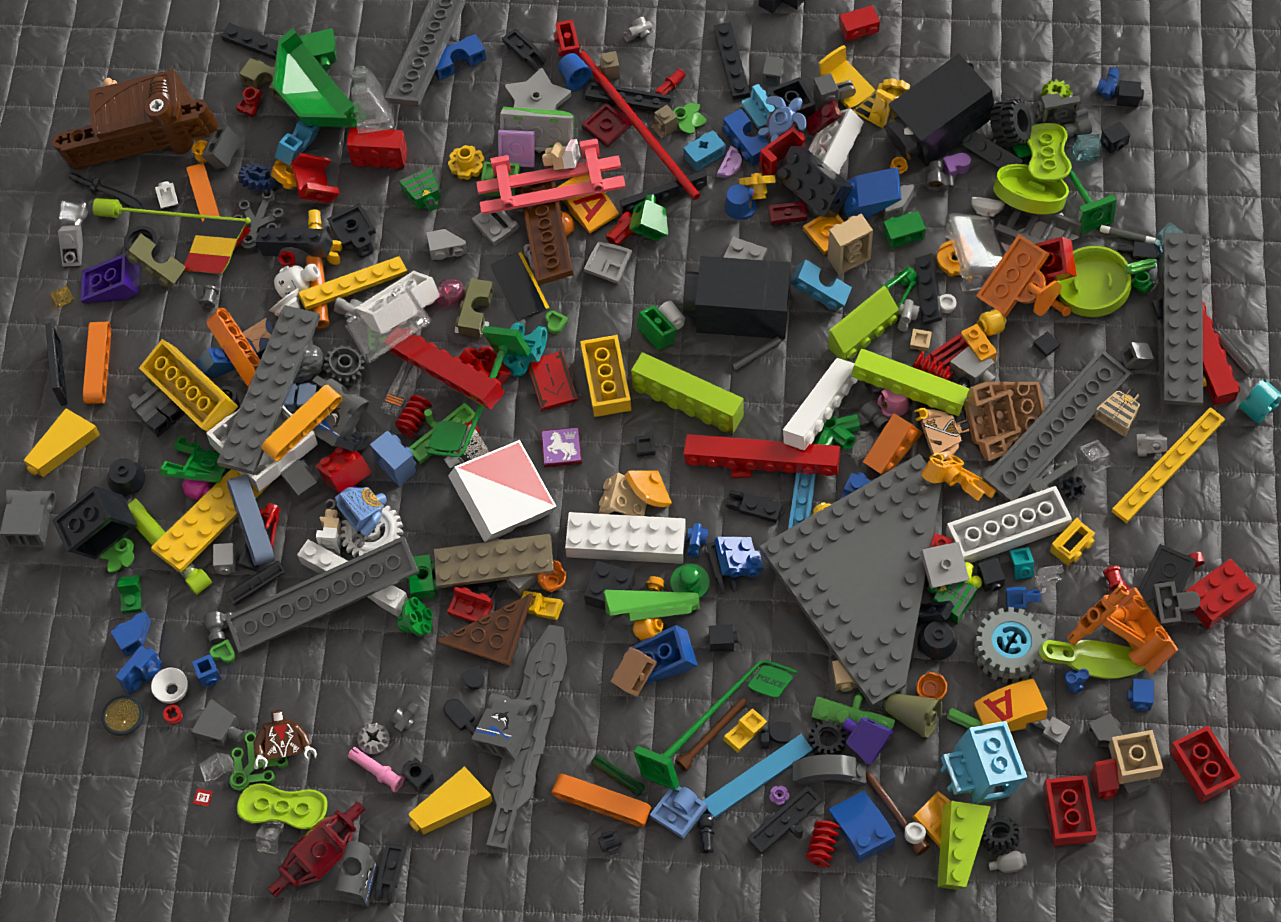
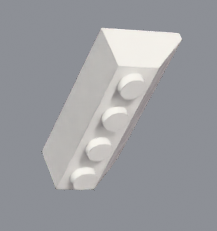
[808,108,864,174]
[355,271,440,334]

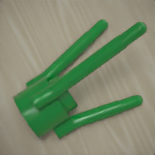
[879,267,917,308]

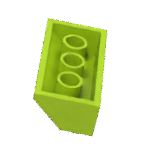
[828,286,899,361]

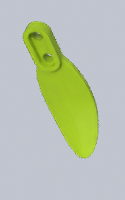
[1038,640,1146,679]

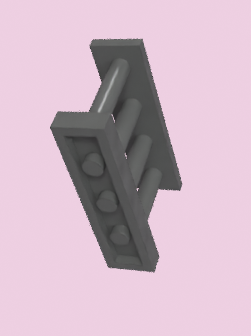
[994,206,1082,246]

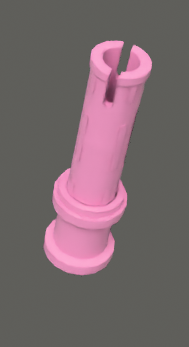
[348,747,405,792]

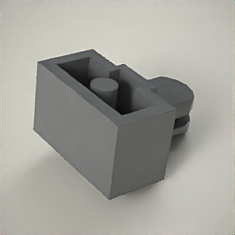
[814,73,856,110]
[1152,581,1200,626]

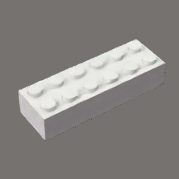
[946,486,1072,563]
[565,512,686,564]

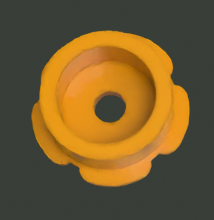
[890,157,908,174]
[645,576,665,592]

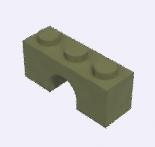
[239,58,285,103]
[124,234,186,288]
[455,278,494,338]

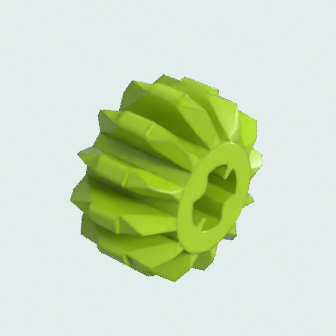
[1040,78,1072,99]

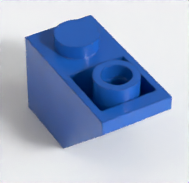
[196,348,236,377]
[110,611,151,657]

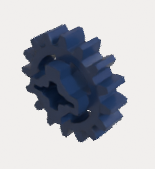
[238,163,278,192]

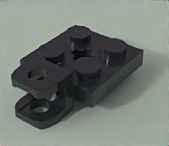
[327,203,376,258]

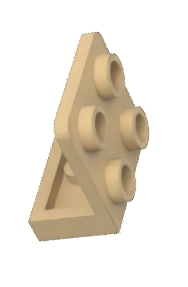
[599,473,647,516]

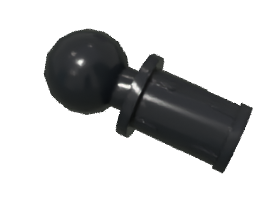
[699,814,715,854]

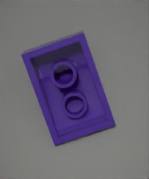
[80,254,139,303]

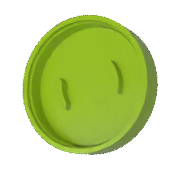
[993,164,1069,214]
[1057,246,1131,317]

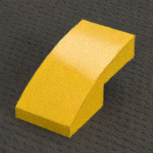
[521,591,564,620]
[723,708,767,753]

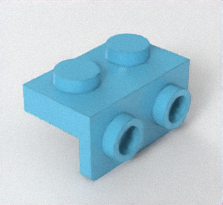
[741,84,776,129]

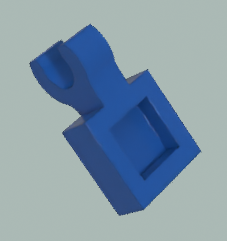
[1006,587,1041,609]

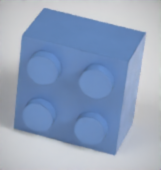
[370,431,417,486]

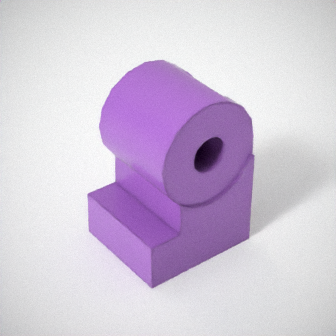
[942,153,971,179]

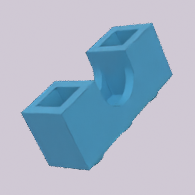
[275,121,320,166]
[790,260,852,311]

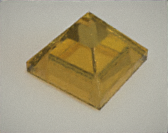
[50,285,74,308]

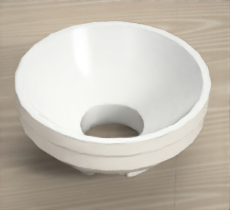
[971,197,1005,217]
[151,668,188,704]

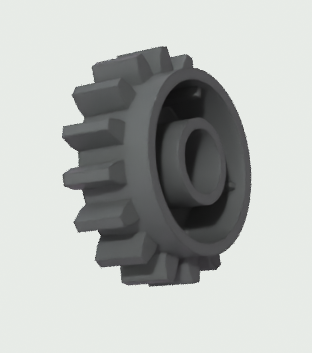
[323,345,365,386]

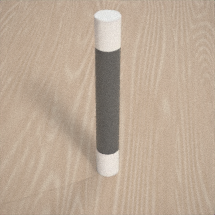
[1099,225,1156,244]

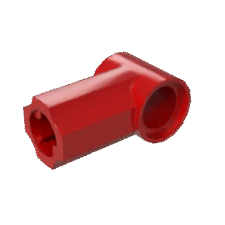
[606,212,637,246]

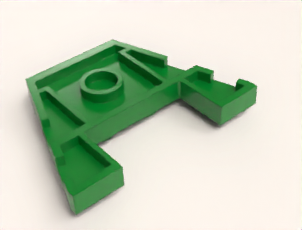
[159,435,227,483]

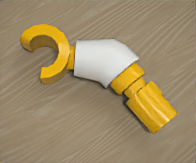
[308,209,343,265]

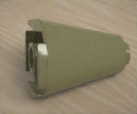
[883,693,943,738]

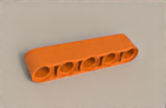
[186,162,220,223]
[206,308,260,388]
[83,322,111,404]
[551,774,652,827]

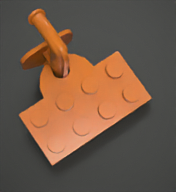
[976,234,1071,317]

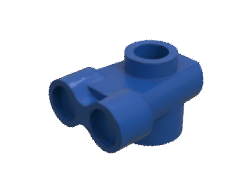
[1097,67,1120,99]
[687,523,708,558]
[1063,668,1089,694]

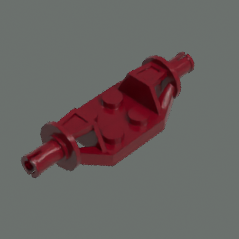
[267,801,366,898]

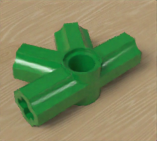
[814,414,861,450]

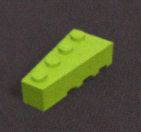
[938,801,991,890]

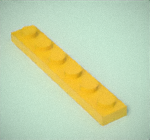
[298,256,407,310]

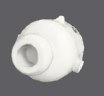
[274,264,320,298]

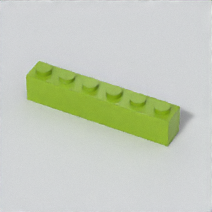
[851,348,969,417]

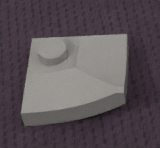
[584,242,632,284]

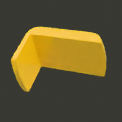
[819,45,875,109]

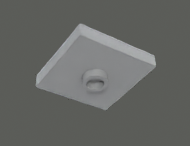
[920,542,969,589]

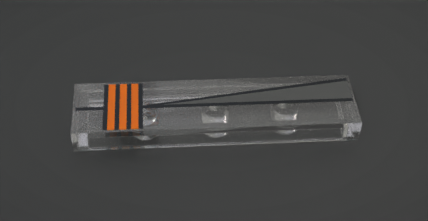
[381,360,421,417]

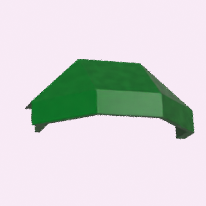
[272,28,367,127]

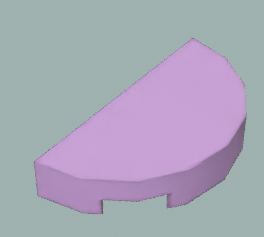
[717,146,742,178]

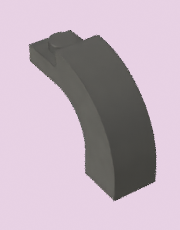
[792,755,866,785]

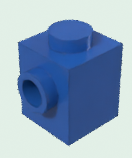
[192,654,222,687]
[1127,679,1154,712]

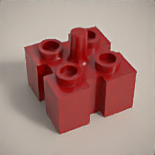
[459,347,511,387]

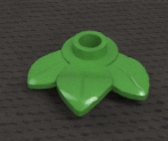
[673,103,707,134]
[99,538,134,573]

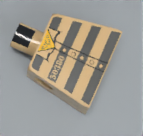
[1094,389,1140,437]

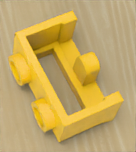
[1050,518,1095,566]

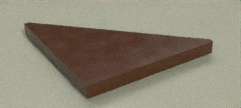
[437,593,533,667]

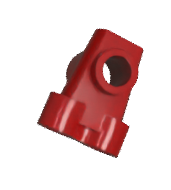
[236,87,263,117]

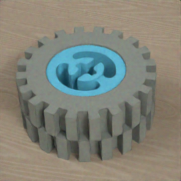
[974,607,1047,684]

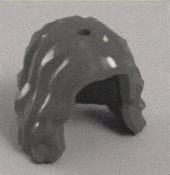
[293,344,324,384]

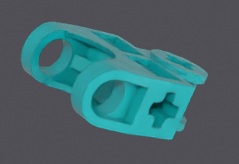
[503,323,547,377]

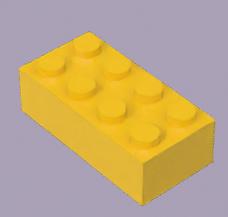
[580,335,631,417]

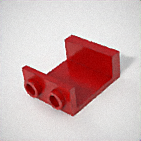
[760,127,805,179]
[291,153,340,204]

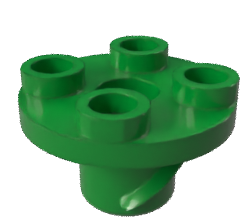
[670,564,710,599]
[397,597,433,636]

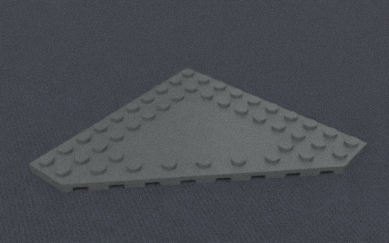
[759,454,942,707]

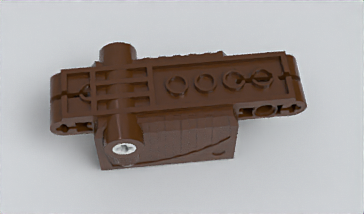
[52,69,218,169]

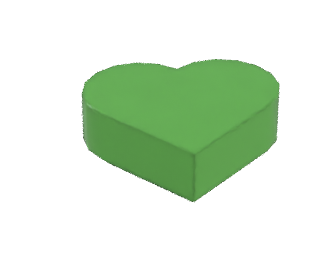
[545,311,569,335]
[209,639,236,664]

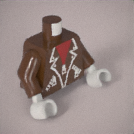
[253,710,317,769]

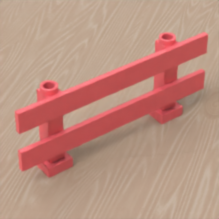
[477,139,626,215]

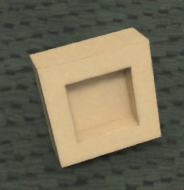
[910,329,932,352]

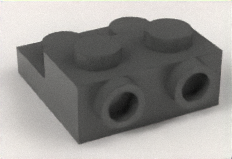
[1035,93,1081,125]

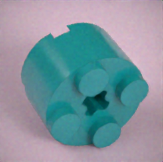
[1238,379,1281,425]

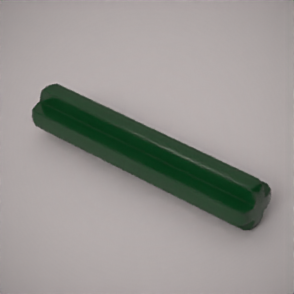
[591,755,645,795]

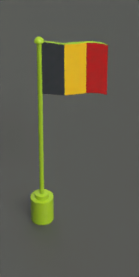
[93,198,251,274]

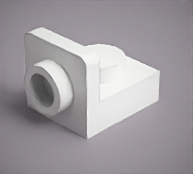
[155,181,179,209]

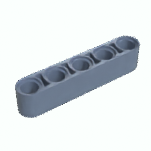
[227,475,274,566]

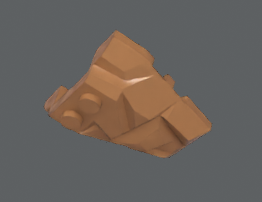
[964,382,1045,461]

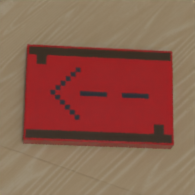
[528,351,578,411]

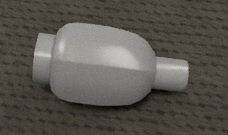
[988,851,1027,873]

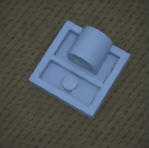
[650,787,707,839]

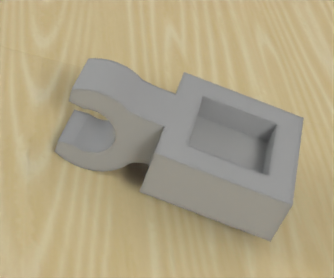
[1032,717,1070,746]

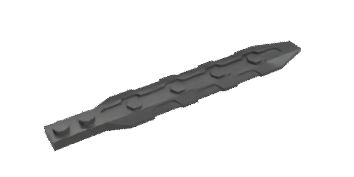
[486,625,568,851]

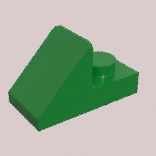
[117,575,142,614]

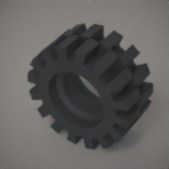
[809,719,846,755]
[982,815,1020,855]

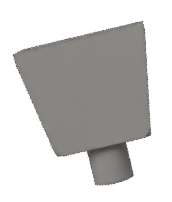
[950,346,996,386]

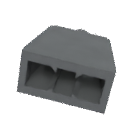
[191,699,244,747]

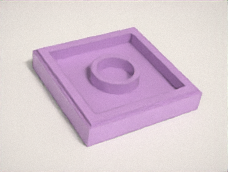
[498,130,535,167]

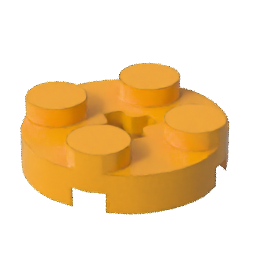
[271,160,297,189]
[937,240,974,277]

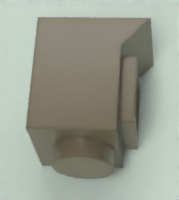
[598,51,620,80]
[652,105,678,139]

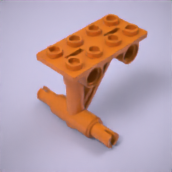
[1067,584,1178,674]

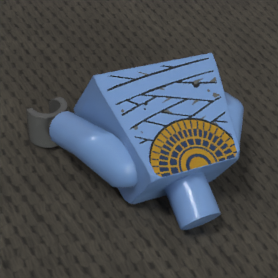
[325,487,387,548]

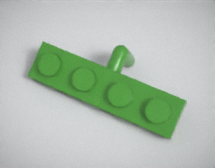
[409,403,475,465]
[811,692,895,740]

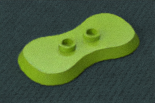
[1027,123,1072,182]
[237,783,327,830]

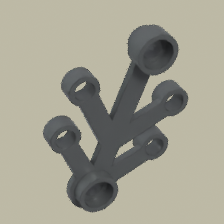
[233,189,284,250]

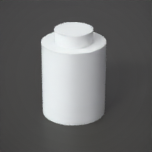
[658,301,685,330]

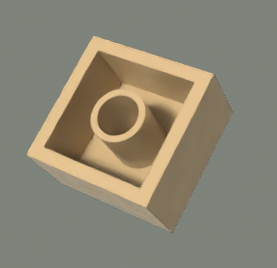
[1109,730,1163,784]

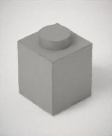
[213,543,236,575]

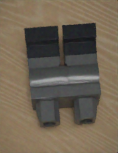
[128,382,185,437]

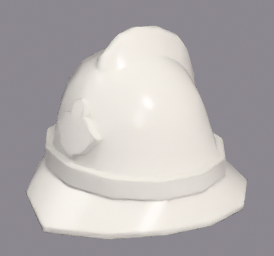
[269,289,301,317]

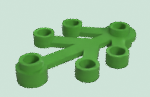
[229,732,288,791]

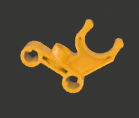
[921,455,997,501]

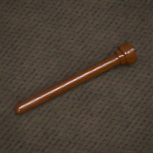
[675,698,747,772]
[866,772,930,856]

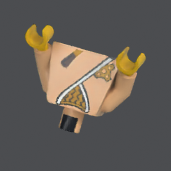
[914,408,969,462]

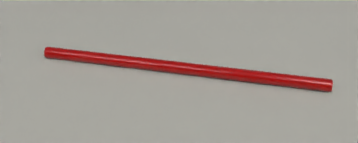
[578,51,701,200]

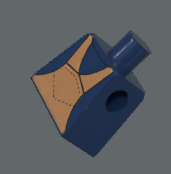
[242,317,273,360]

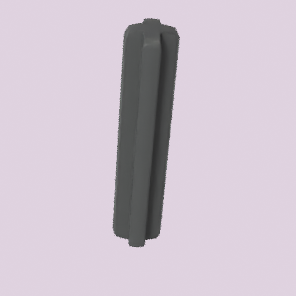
[1215,328,1256,375]

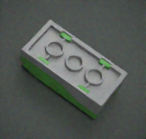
[500,107,574,151]

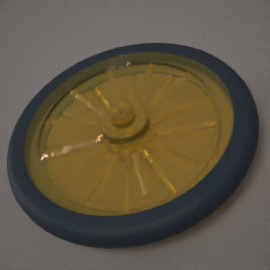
[101,696,144,736]

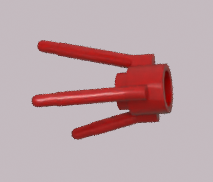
[243,503,281,548]

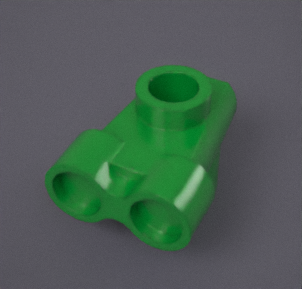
[1131,271,1154,294]

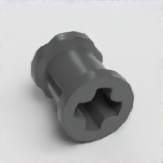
[199,285,219,309]

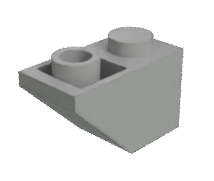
[881,184,914,221]
[58,225,83,267]
[426,229,468,260]

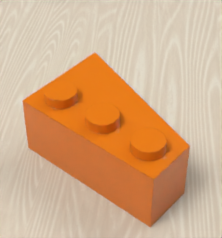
[863,413,924,475]

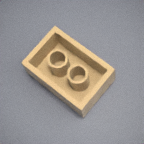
[827,214,873,275]

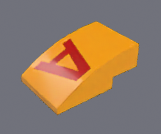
[557,174,619,234]
[974,678,1048,732]

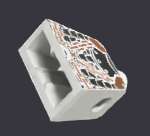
[444,424,489,469]

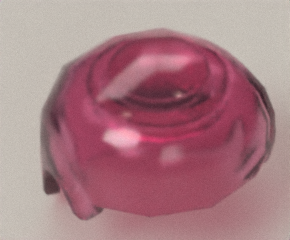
[437,278,465,306]

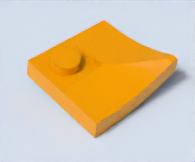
[625,471,672,507]
[912,791,950,848]

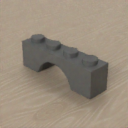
[1087,713,1151,800]

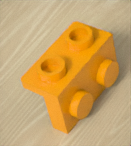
[961,324,997,363]

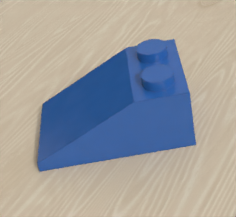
[844,167,902,219]
[626,625,698,684]
[828,791,896,863]

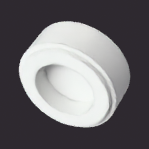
[940,294,957,313]
[904,822,926,844]

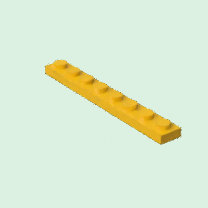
[1112,407,1225,524]

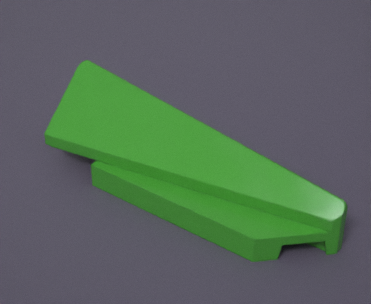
[604,590,700,621]

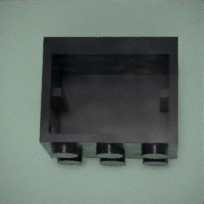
[52,486,138,559]

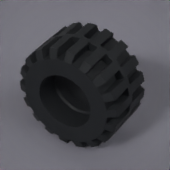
[990,99,1032,147]

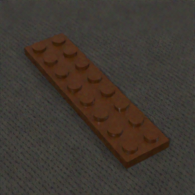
[519,167,574,286]

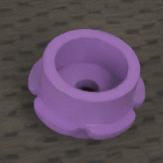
[769,786,790,805]

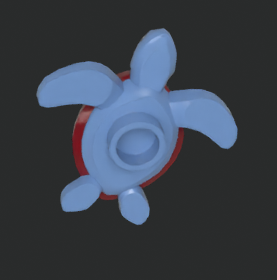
[758,96,806,142]

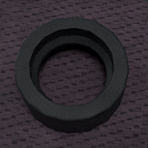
[124,226,161,258]

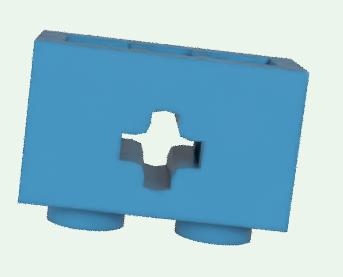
[683,130,726,172]

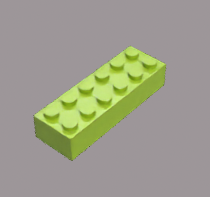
[631,352,744,434]

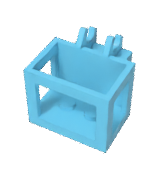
[941,721,1027,804]

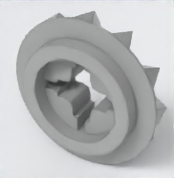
[357,722,390,754]

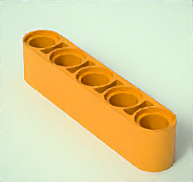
[261,385,342,461]

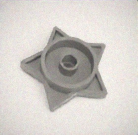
[505,68,571,110]

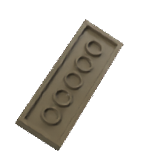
[434,534,554,588]

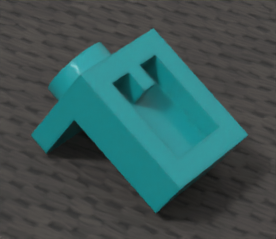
[1009,547,1034,580]

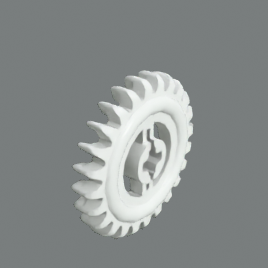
[340,505,404,558]

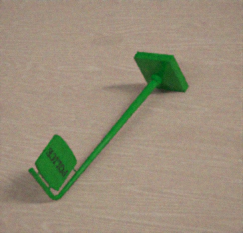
[634,660,798,791]

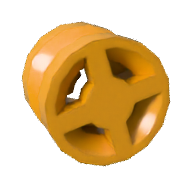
[192,140,208,163]

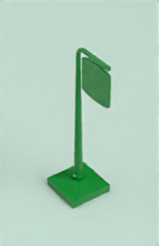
[1011,123,1117,235]
[426,326,531,457]

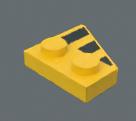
[854,89,895,128]

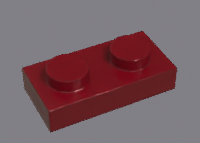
[806,100,841,136]
[769,201,808,225]

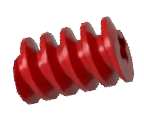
[913,351,955,381]
[395,395,433,438]
[806,821,840,868]

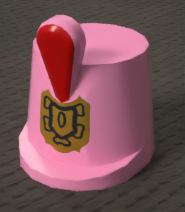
[877,389,909,418]

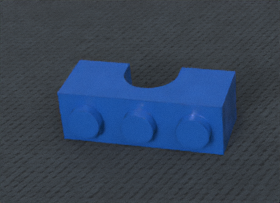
[434,34,486,81]
[722,109,769,166]

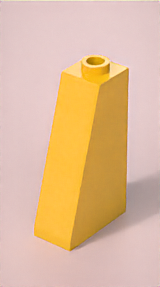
[24,409,100,477]
[408,766,493,835]

